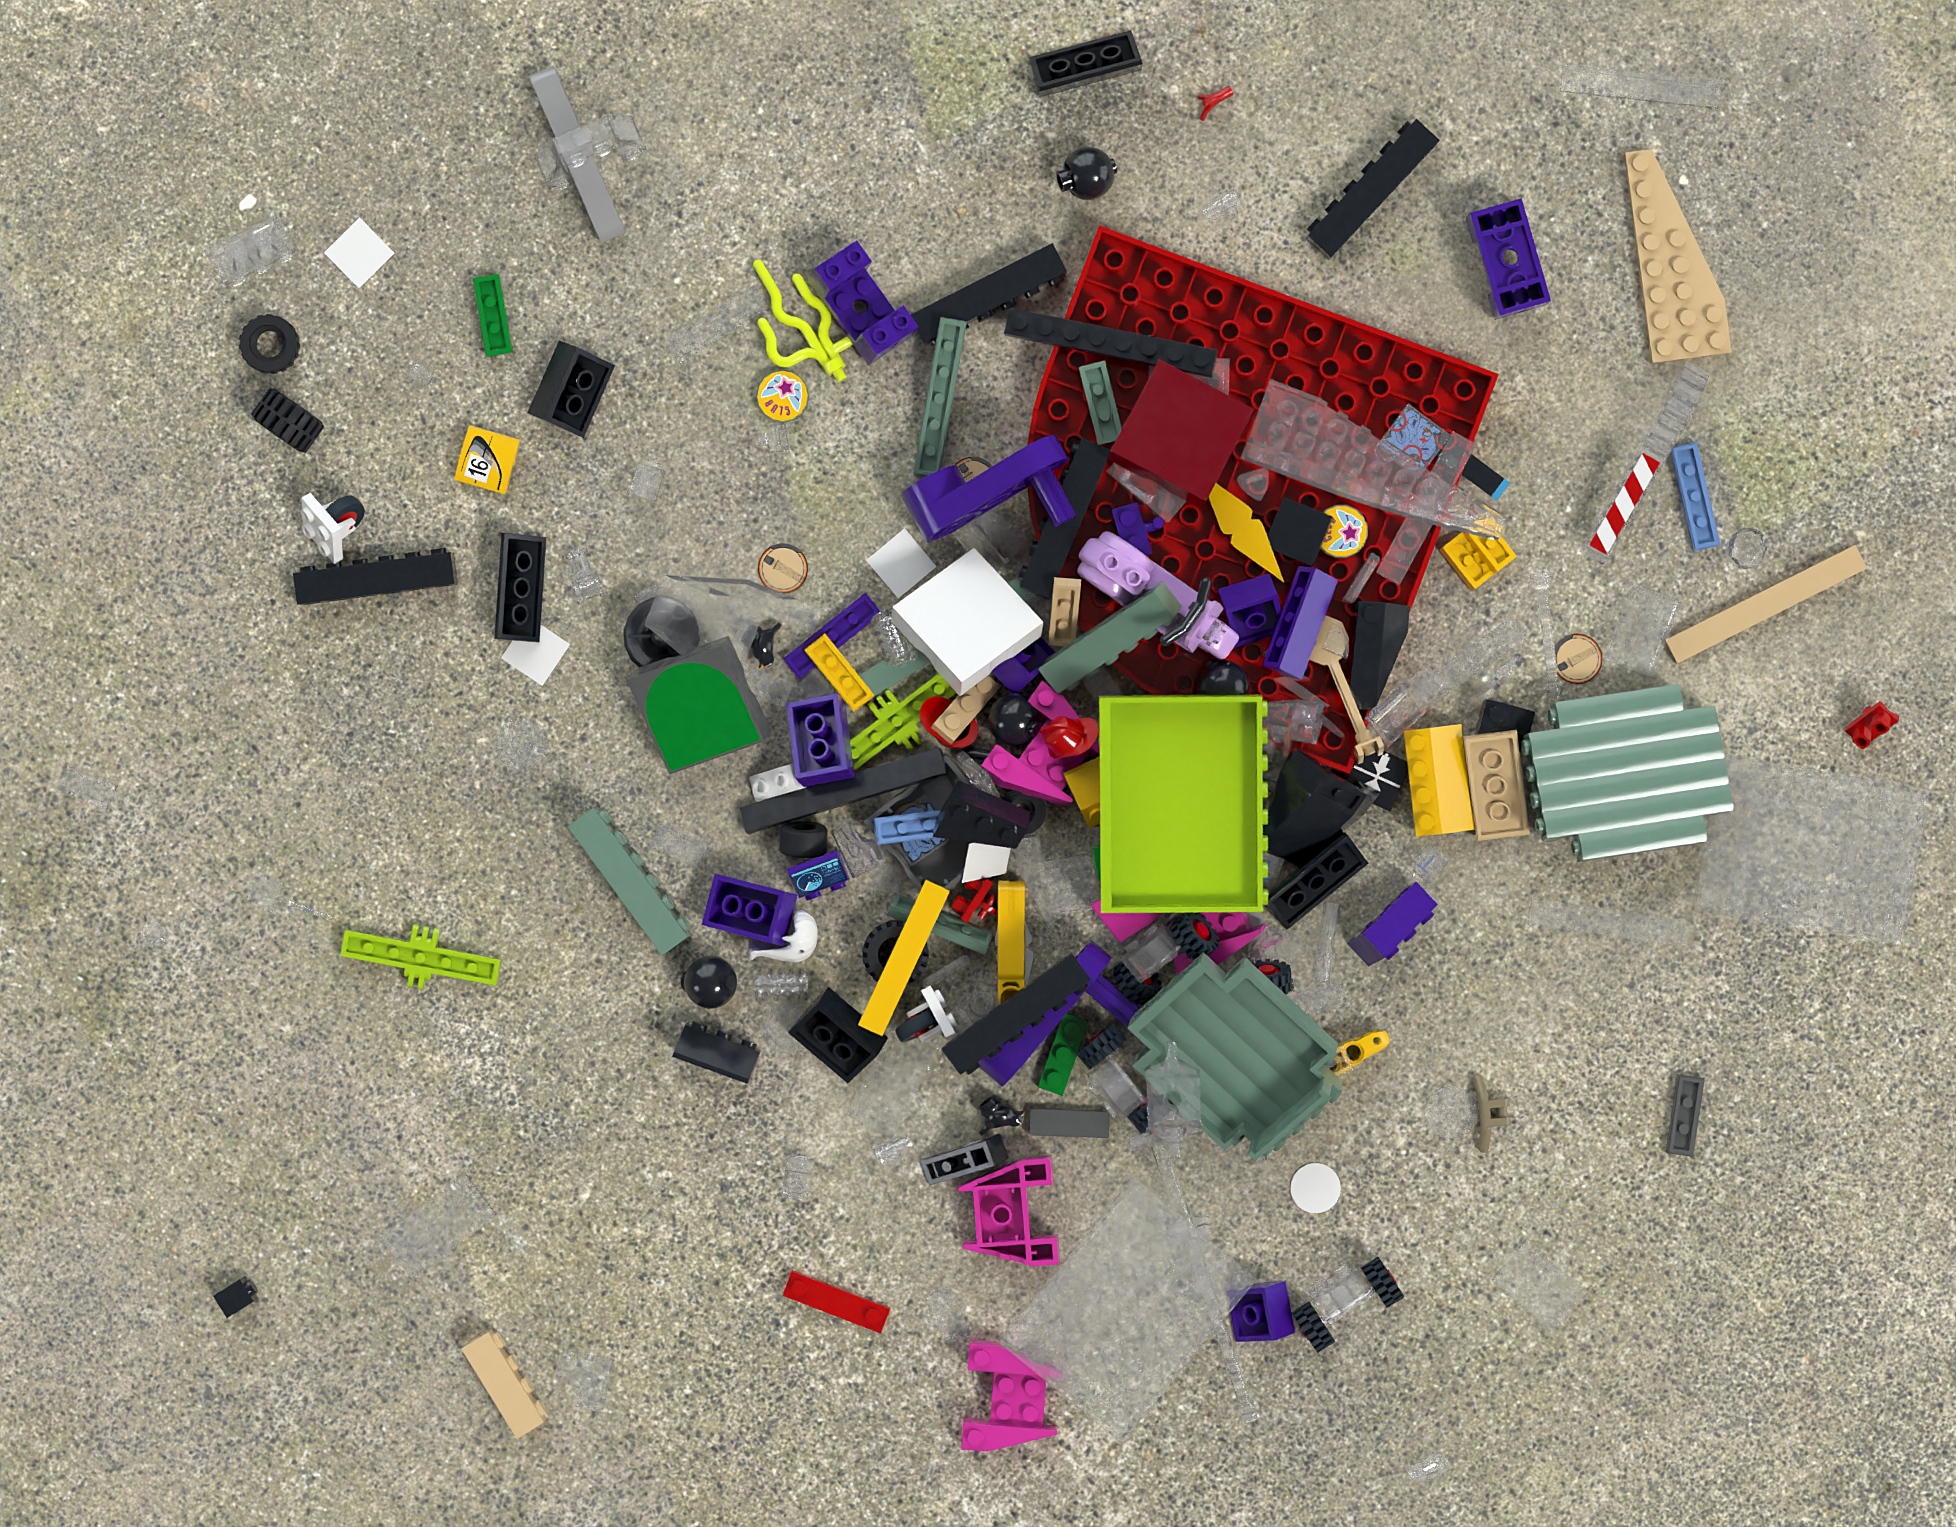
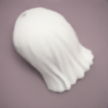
[748,910,818,962]

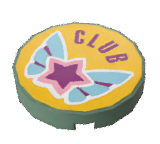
[756,370,809,423]
[1321,505,1368,558]

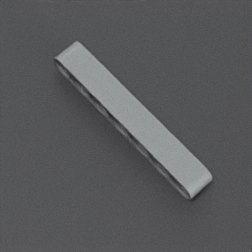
[529,66,626,243]

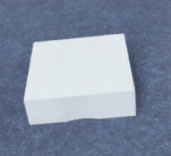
[891,548,1043,696]

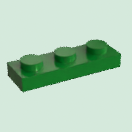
[473,274,513,357]
[1038,1013,1089,1096]

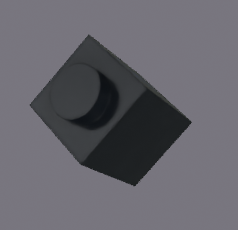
[213,1276,258,1318]

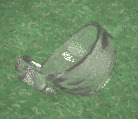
[1247,924,1283,963]

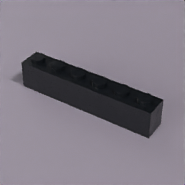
[1306,119,1440,260]
[910,243,1067,347]
[1017,438,1111,599]
[293,548,458,606]
[941,952,1091,1075]

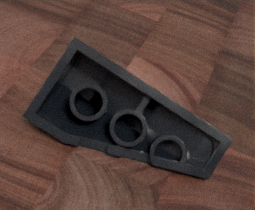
[1349,601,1410,710]
[1468,699,1535,802]

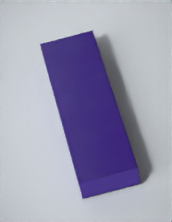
[783,593,882,679]

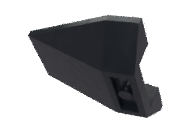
[1263,748,1379,867]

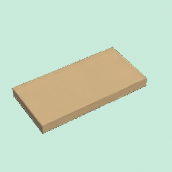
[1463,730,1530,841]

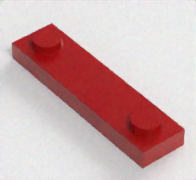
[782,1270,891,1334]

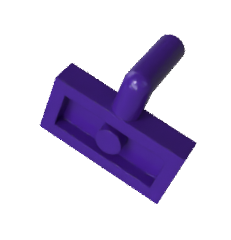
[1111,502,1164,555]

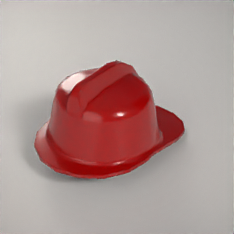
[919,696,979,748]
[1040,716,1100,759]

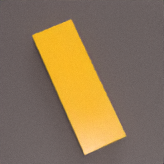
[805,634,875,712]

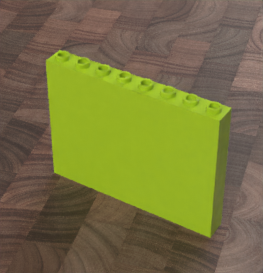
[1099,695,1268,913]

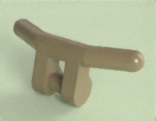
[1472,1074,1511,1153]

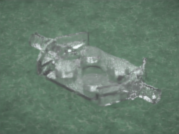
[1145,1041,1201,1159]

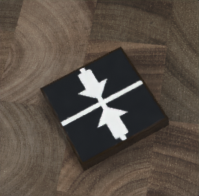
[1346,750,1408,812]

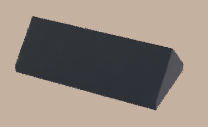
[1029,30,1143,98]
[494,533,547,643]
[1266,832,1369,930]

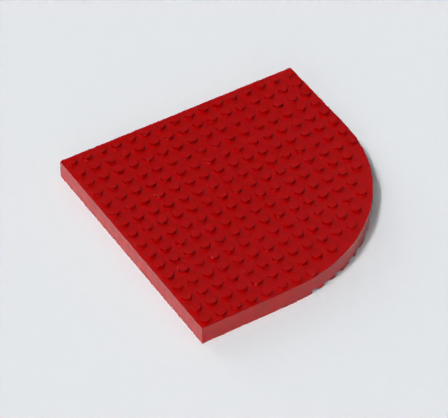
[1027,225,1499,774]

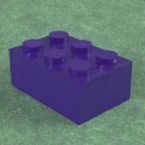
[786,693,855,787]
[702,874,798,946]

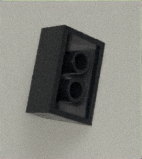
[527,340,615,438]
[788,987,888,1084]
[672,1021,761,1084]

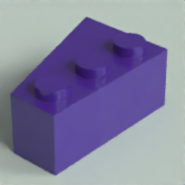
[1347,882,1438,967]

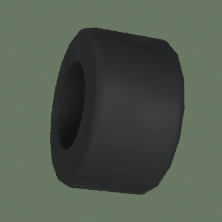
[779,821,828,858]

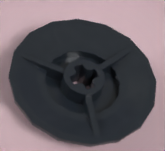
[623,596,700,668]

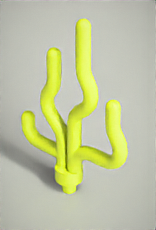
[753,260,853,383]

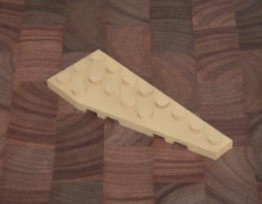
[1624,149,1732,364]

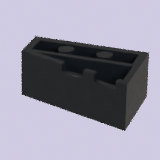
[933,780,1030,849]

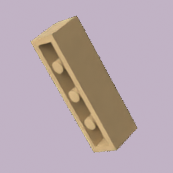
[461,1329,547,1439]

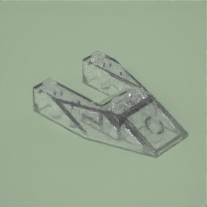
[645,575,823,708]

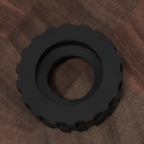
[239,314,300,374]

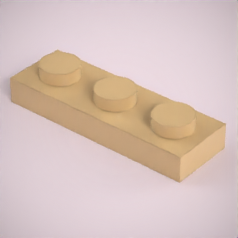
[1048,577,1081,646]
[931,676,1001,744]

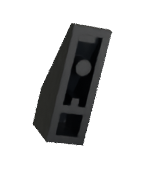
[921,1133,1009,1186]

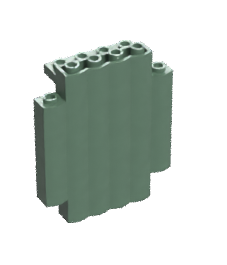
[1521,684,1733,862]
[1127,952,1343,1161]

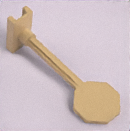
[1309,615,1384,764]

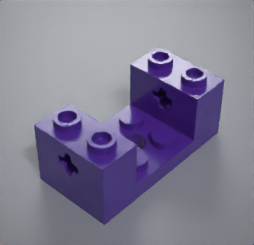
[1465,198,1551,320]
[807,240,919,365]

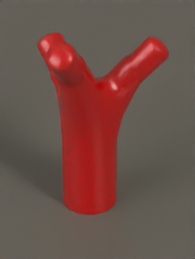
[1198,86,1234,121]

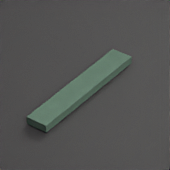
[913,317,967,476]

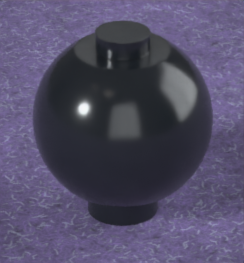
[1056,147,1117,200]
[1196,659,1250,695]
[983,693,1041,746]
[681,956,737,1009]

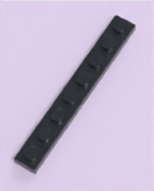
[1004,308,1218,378]

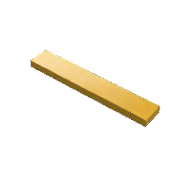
[858,880,950,1036]

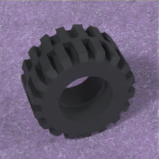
[251,388,324,453]
[862,920,929,986]

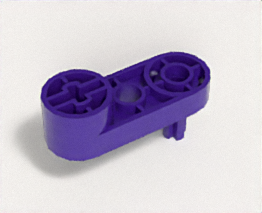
[901,435,1076,543]
[978,940,1139,1087]

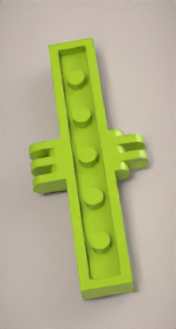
[850,673,957,771]
[340,924,502,990]

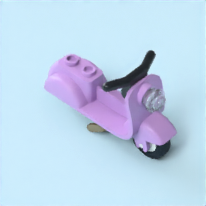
[1077,531,1239,659]

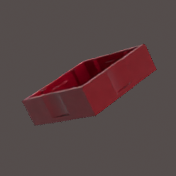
[1107,359,1255,509]

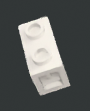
[749,763,814,802]

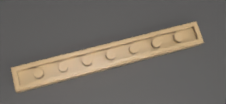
[1664,545,1867,664]

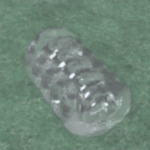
[870,608,919,667]
[755,967,809,1002]

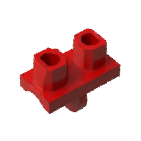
[1845,701,1899,750]
[951,878,998,923]

